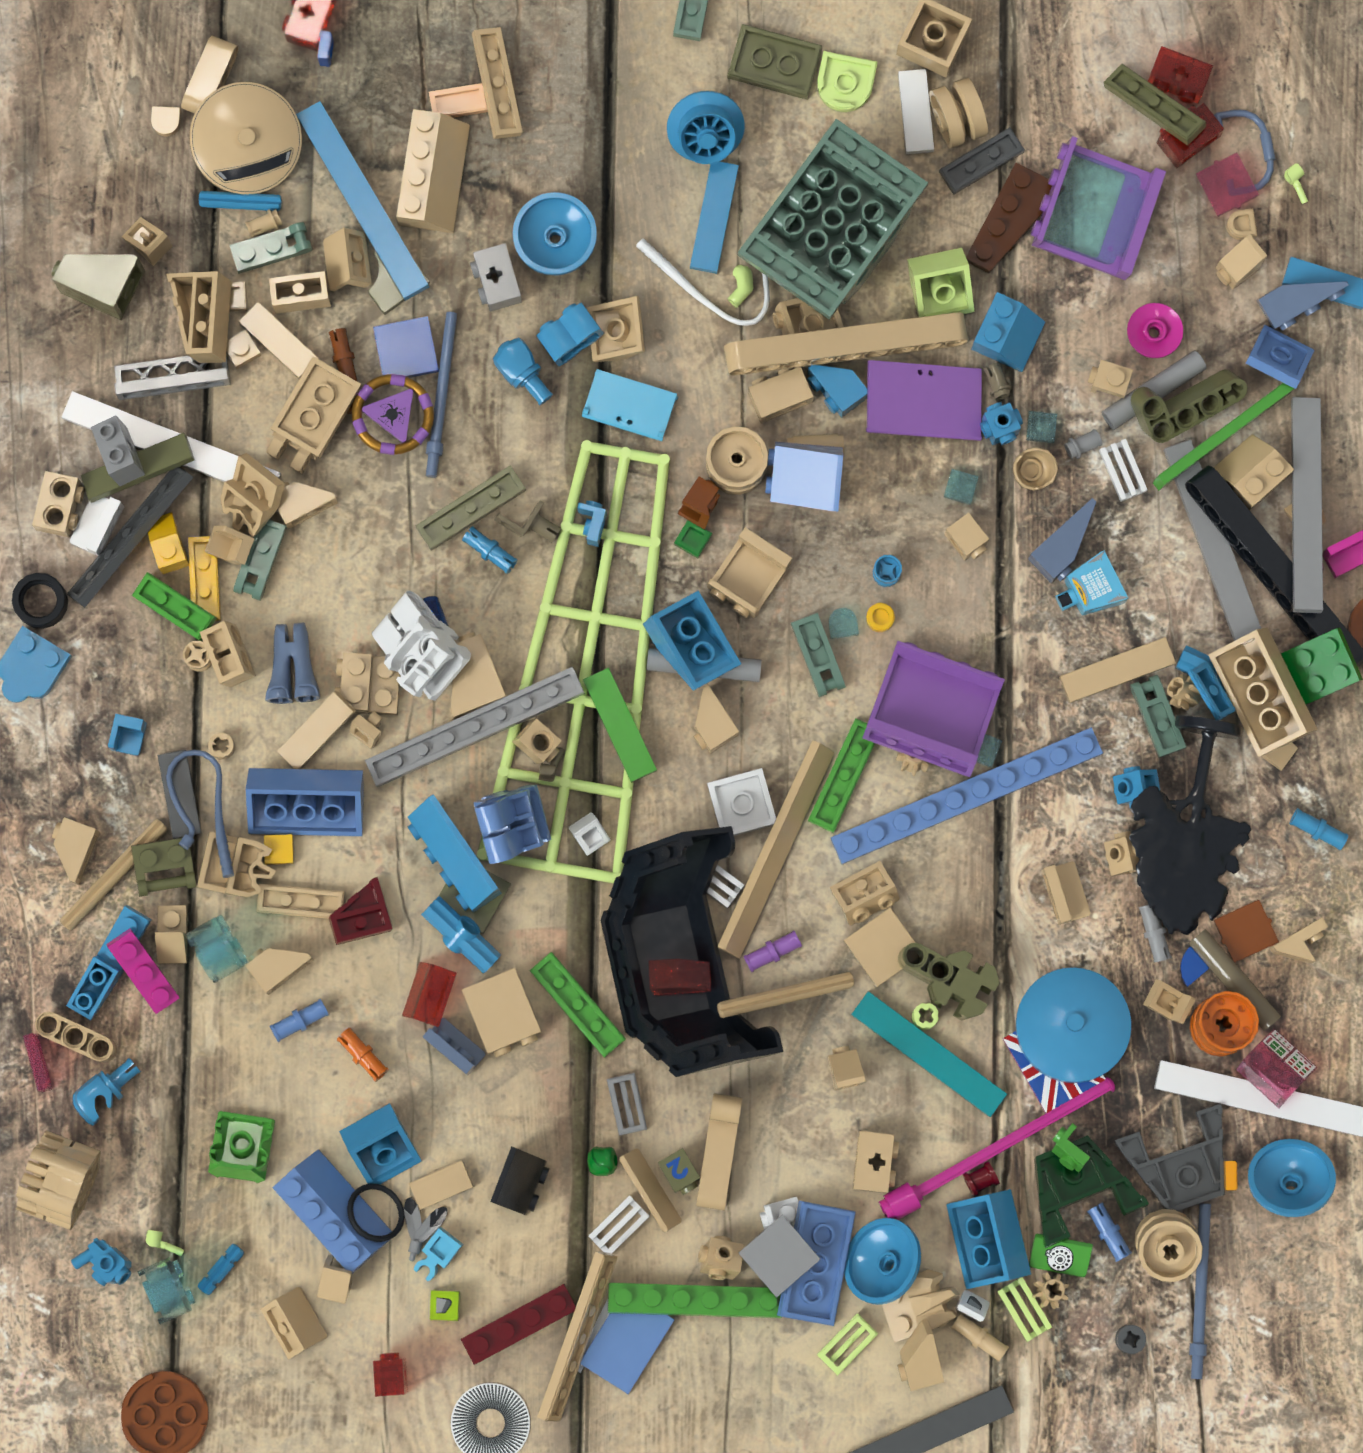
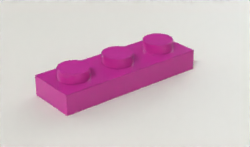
[106,928,180,1014]

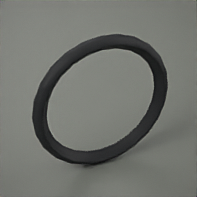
[347,1183,405,1242]

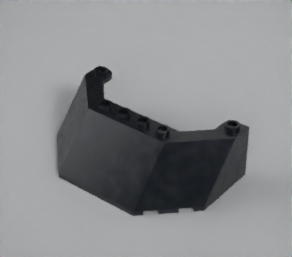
[600,826,783,1077]

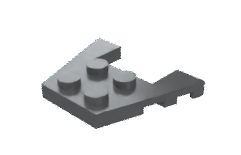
[1114,1104,1225,1211]

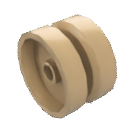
[929,77,988,148]
[706,426,768,495]
[1134,1209,1202,1282]

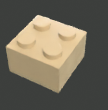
[896,0,972,78]

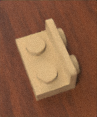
[830,861,900,926]

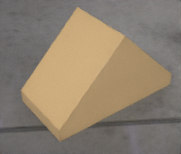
[122,217,172,266]

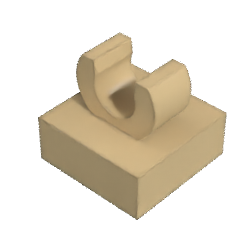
[349,711,383,749]

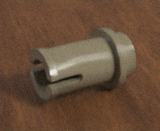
[983,363,1012,401]

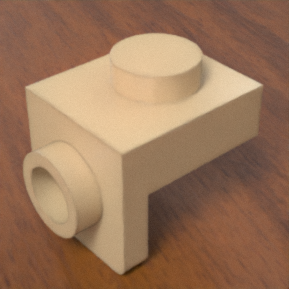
[1088,360,1133,398]
[1143,979,1195,1024]

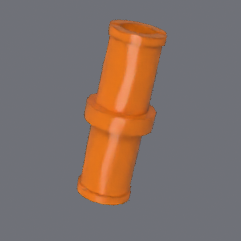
[337,1028,389,1082]

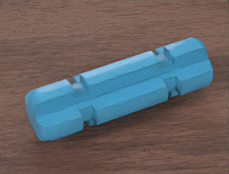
[198,1244,244,1295]

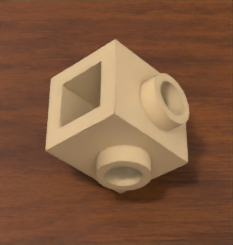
[1104,831,1139,876]
[698,1236,745,1280]

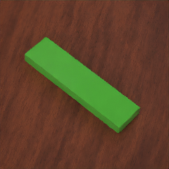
[583,668,657,783]
[808,718,875,833]
[530,952,626,1058]

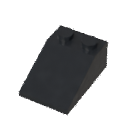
[490,1146,550,1215]

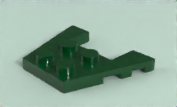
[1034,1135,1149,1248]

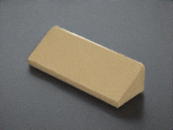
[619,1149,681,1232]

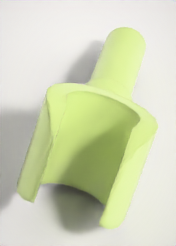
[1284,163,1308,204]
[146,1230,184,1256]

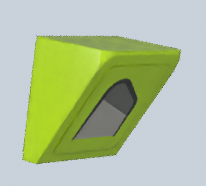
[430,1290,460,1321]

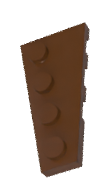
[966,163,1065,274]

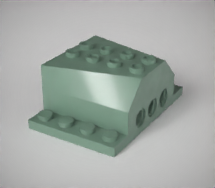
[737,119,928,320]

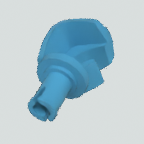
[493,337,553,406]
[73,1058,141,1126]

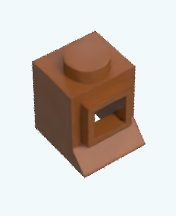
[678,476,720,530]

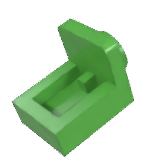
[1052,1123,1090,1172]

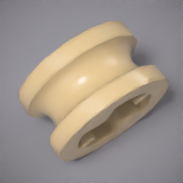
[208,733,235,759]

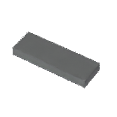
[939,127,1025,195]
[157,750,202,839]

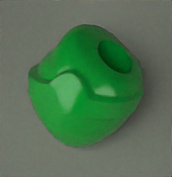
[587,1147,618,1176]

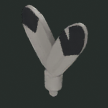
[404,1198,448,1261]

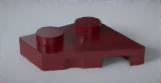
[329,877,393,945]

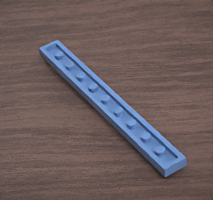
[830,727,1103,865]

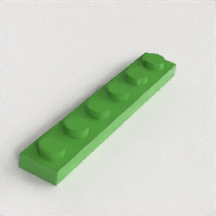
[608,1283,782,1318]

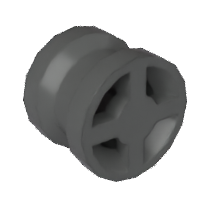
[1115,1325,1146,1354]

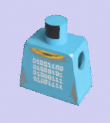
[1055,551,1128,615]

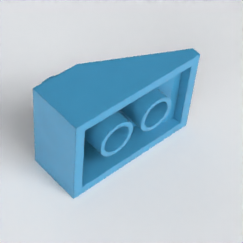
[643,590,741,691]

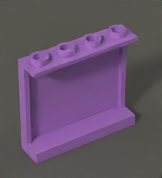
[862,641,1005,777]

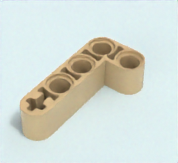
[696,1093,742,1211]

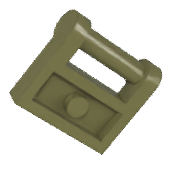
[131,837,196,897]

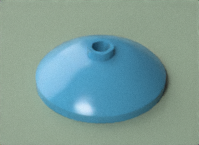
[513,192,597,276]
[1248,1139,1336,1217]
[844,1218,921,1305]

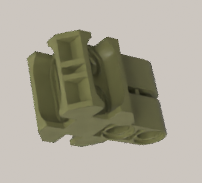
[898,943,1000,1021]

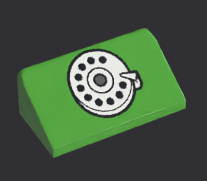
[1029,1234,1093,1277]

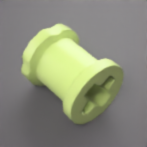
[911,1003,939,1030]

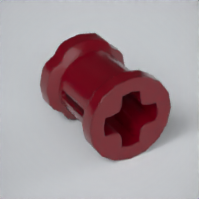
[962,1161,1000,1197]

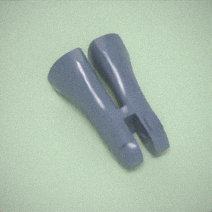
[265,622,320,704]

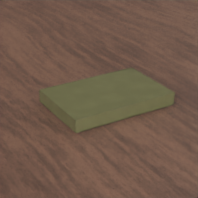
[727,24,822,100]

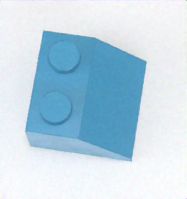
[971,292,1045,372]
[339,1103,422,1184]

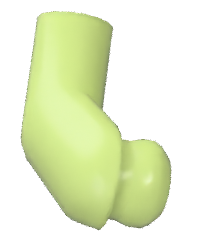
[727,265,754,308]

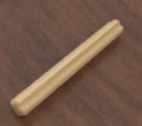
[60,819,167,931]
[717,972,854,1018]

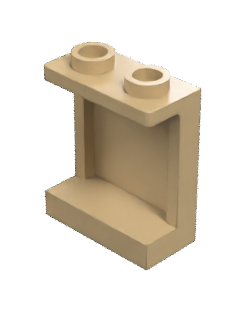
[707,527,792,618]
[462,968,542,1058]

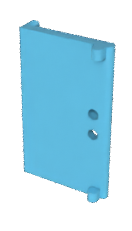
[582,369,678,441]

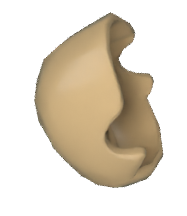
[1012,447,1058,491]

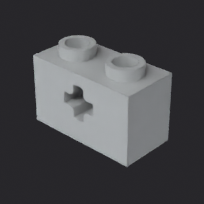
[470,243,522,312]
[91,415,145,486]

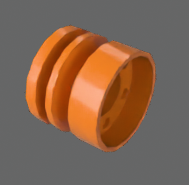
[1189,991,1259,1057]

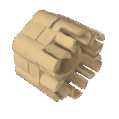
[16,1131,101,1230]

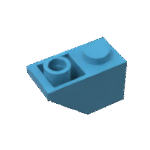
[807,365,867,418]

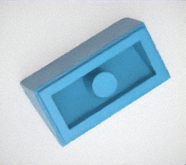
[1187,662,1236,720]

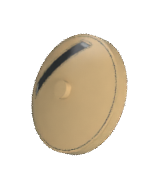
[189,82,302,194]

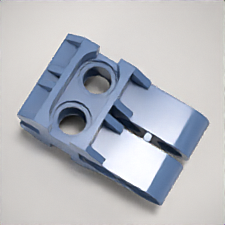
[474,784,551,864]

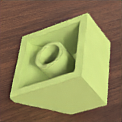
[907,248,975,317]

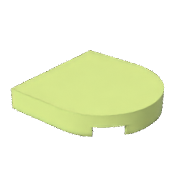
[817,51,878,112]

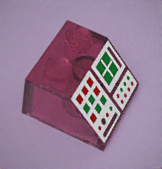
[1236,1028,1318,1108]

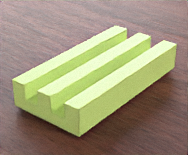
[997,1277,1052,1342]
[817,1313,878,1375]

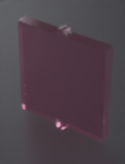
[1196,152,1259,217]

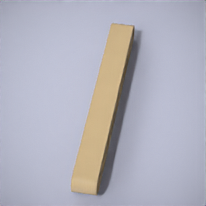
[724,313,969,376]

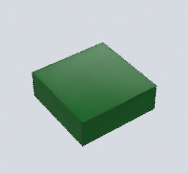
[674,520,712,559]

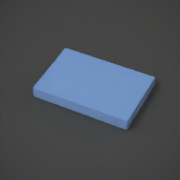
[580,1313,674,1394]

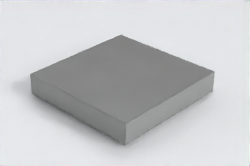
[739,1215,820,1298]

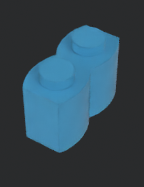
[536,303,604,366]

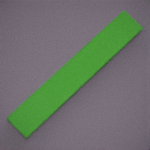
[1153,383,1294,491]

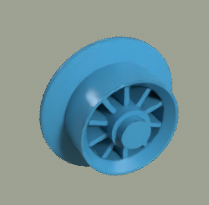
[667,91,745,164]

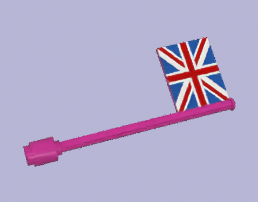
[878,1031,1115,1220]

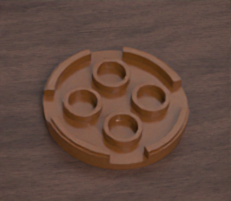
[121,1371,209,1453]

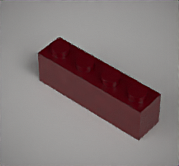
[461,1284,576,1365]

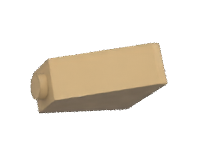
[451,632,506,720]

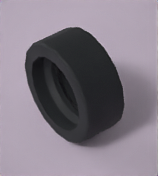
[12,573,68,629]

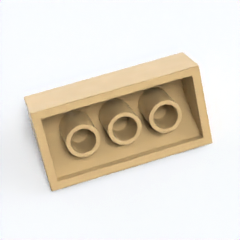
[396,109,470,233]
[1208,627,1318,757]

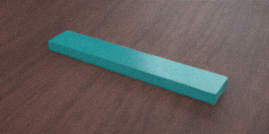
[851,991,1007,1117]

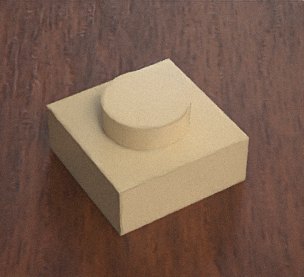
[226,330,261,369]

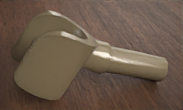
[539,747,565,782]

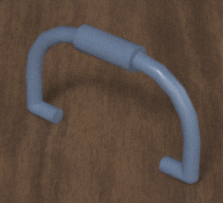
[1214,110,1276,197]

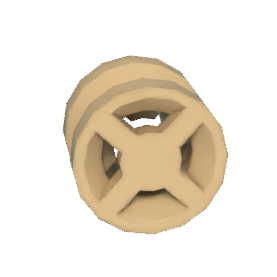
[183,641,212,672]

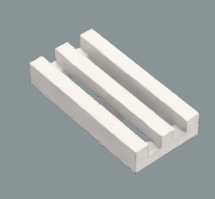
[1099,439,1147,502]
[707,865,744,909]
[589,1195,650,1254]

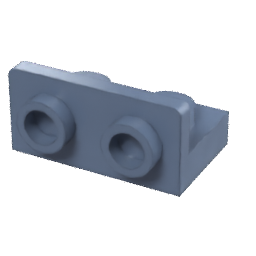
[422,1018,486,1075]

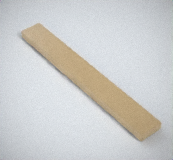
[718,741,834,959]

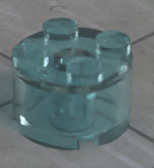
[185,915,248,984]
[137,1257,196,1325]

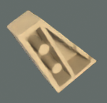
[166,271,231,363]

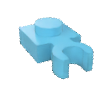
[414,1227,464,1281]

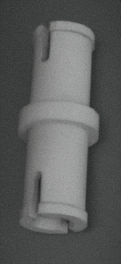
[1138,905,1172,963]

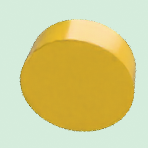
[866,603,895,632]

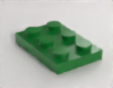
[1281,628,1363,705]

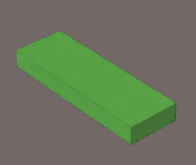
[132,572,217,641]

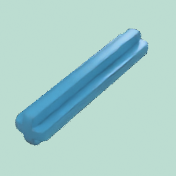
[199,191,282,211]

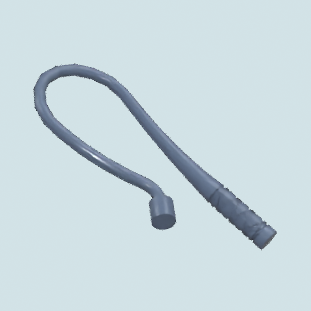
[166,750,234,878]

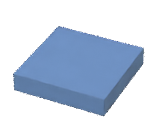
[1246,325,1314,389]

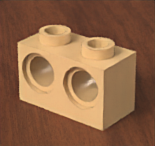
[32,471,85,537]
[200,620,256,687]

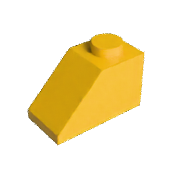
[148,512,189,574]

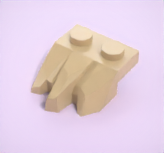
[220,453,285,537]
[196,831,276,897]
[882,1269,960,1342]

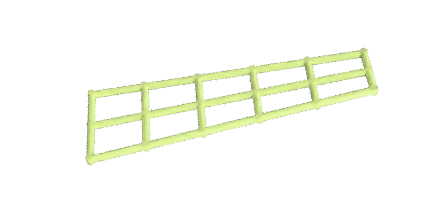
[477,440,670,884]

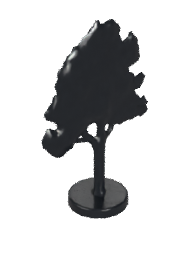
[1129,715,1251,935]

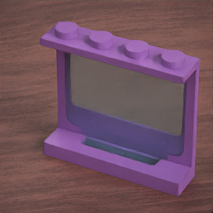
[1031,136,1166,280]

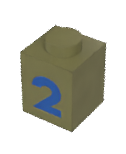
[658,1148,700,1195]

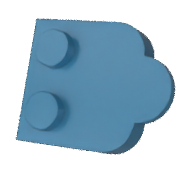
[0,626,72,703]

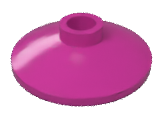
[1127,303,1183,358]

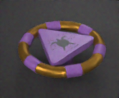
[352,374,434,455]

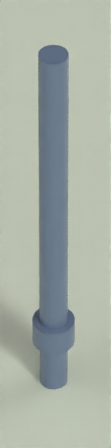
[426,312,457,478]
[1189,1204,1211,1379]

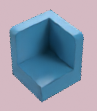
[108,714,147,756]

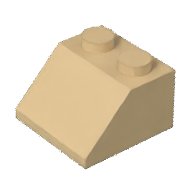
[1214,434,1295,511]

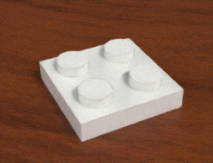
[707,768,776,836]

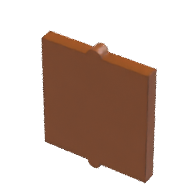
[1213,900,1279,962]

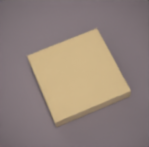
[844,908,919,988]

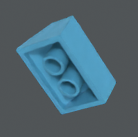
[946,1189,1031,1289]

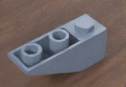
[1256,281,1349,331]

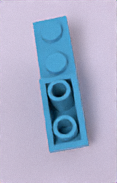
[66,905,152,1020]

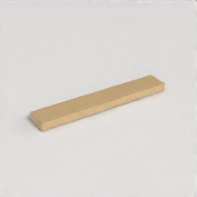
[537,1252,617,1421]

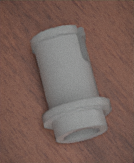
[1064,429,1102,459]

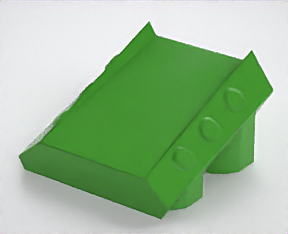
[208,1111,275,1183]

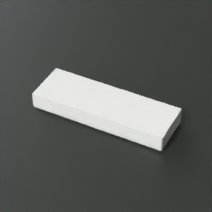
[898,69,934,154]

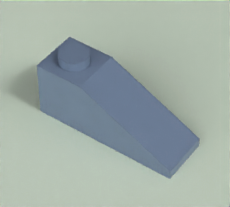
[1028,498,1096,583]

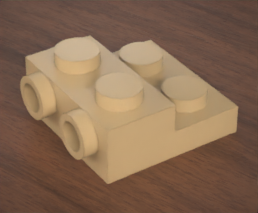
[772,298,844,335]
[335,652,400,715]

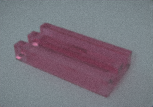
[23,1033,53,1093]

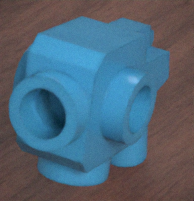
[71,1238,131,1286]

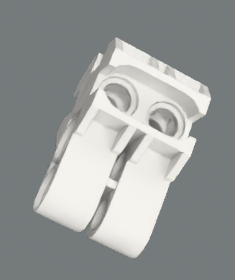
[372,590,471,701]

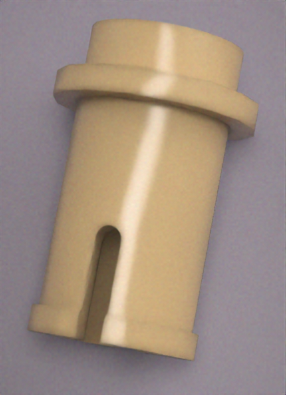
[245,209,283,238]

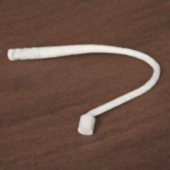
[636,238,770,326]

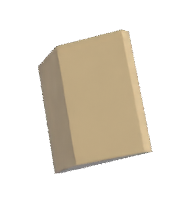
[587,296,645,362]

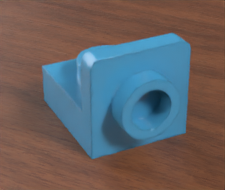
[577,501,607,547]

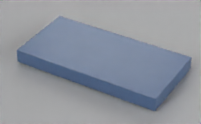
[777,1201,856,1326]

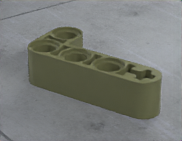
[1131,369,1247,443]

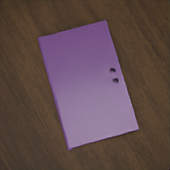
[866,360,982,441]

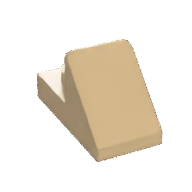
[155,905,188,964]
[1269,917,1328,963]

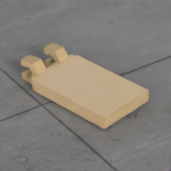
[266,356,363,474]

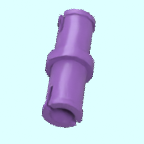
[743,930,802,972]

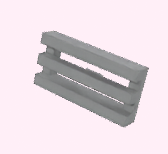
[607,1073,647,1136]

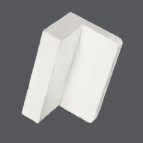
[70,497,124,556]

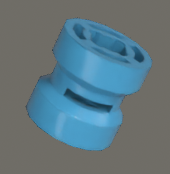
[872,555,902,587]

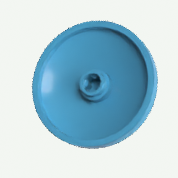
[1016,968,1131,1083]

